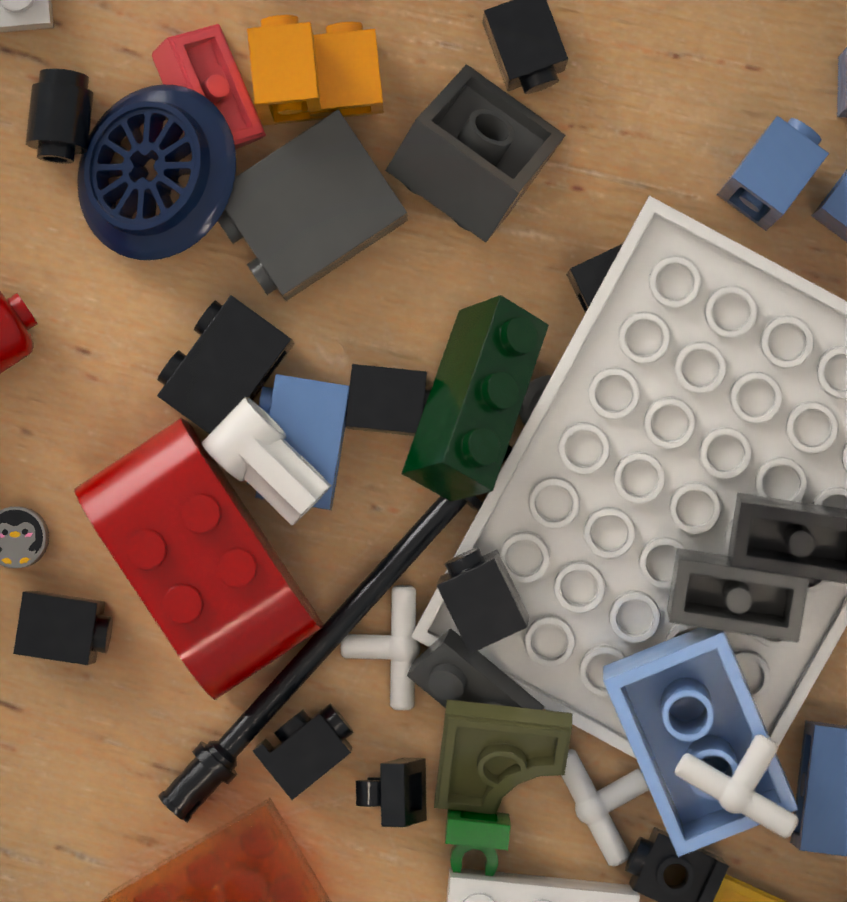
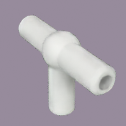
[341,585,420,710]
[675,734,798,838]
[561,749,649,867]

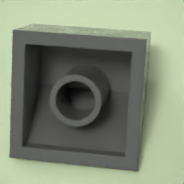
[385,64,565,242]

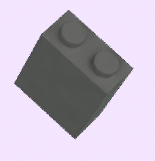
[218,110,408,301]

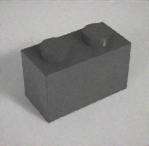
[667,548,809,643]

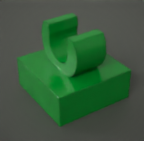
[445,810,511,876]

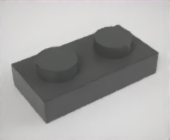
[407,628,545,710]

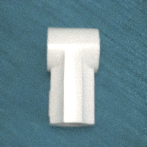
[202,397,332,525]

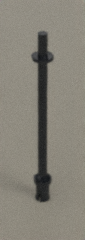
[158,445,512,823]

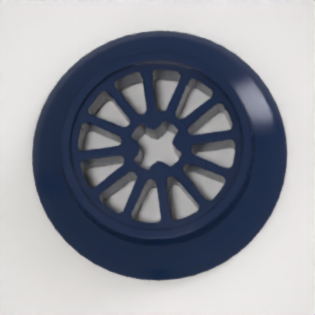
[77,85,236,260]

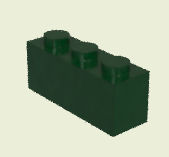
[401,295,549,502]

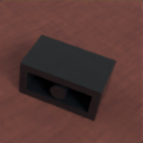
[157,295,294,434]
[728,493,847,584]

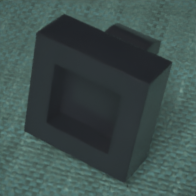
[356,758,427,827]

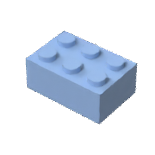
[603,627,798,857]

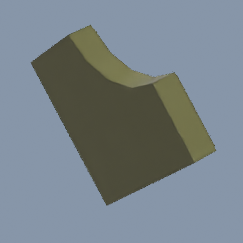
[434,700,573,815]

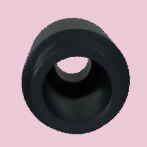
[26,69,94,164]

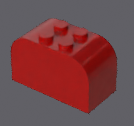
[74,418,324,700]

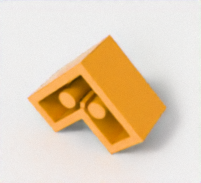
[247,15,384,126]

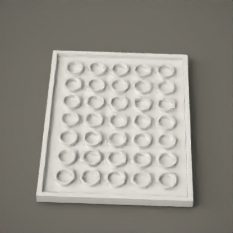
[411,196,847,759]

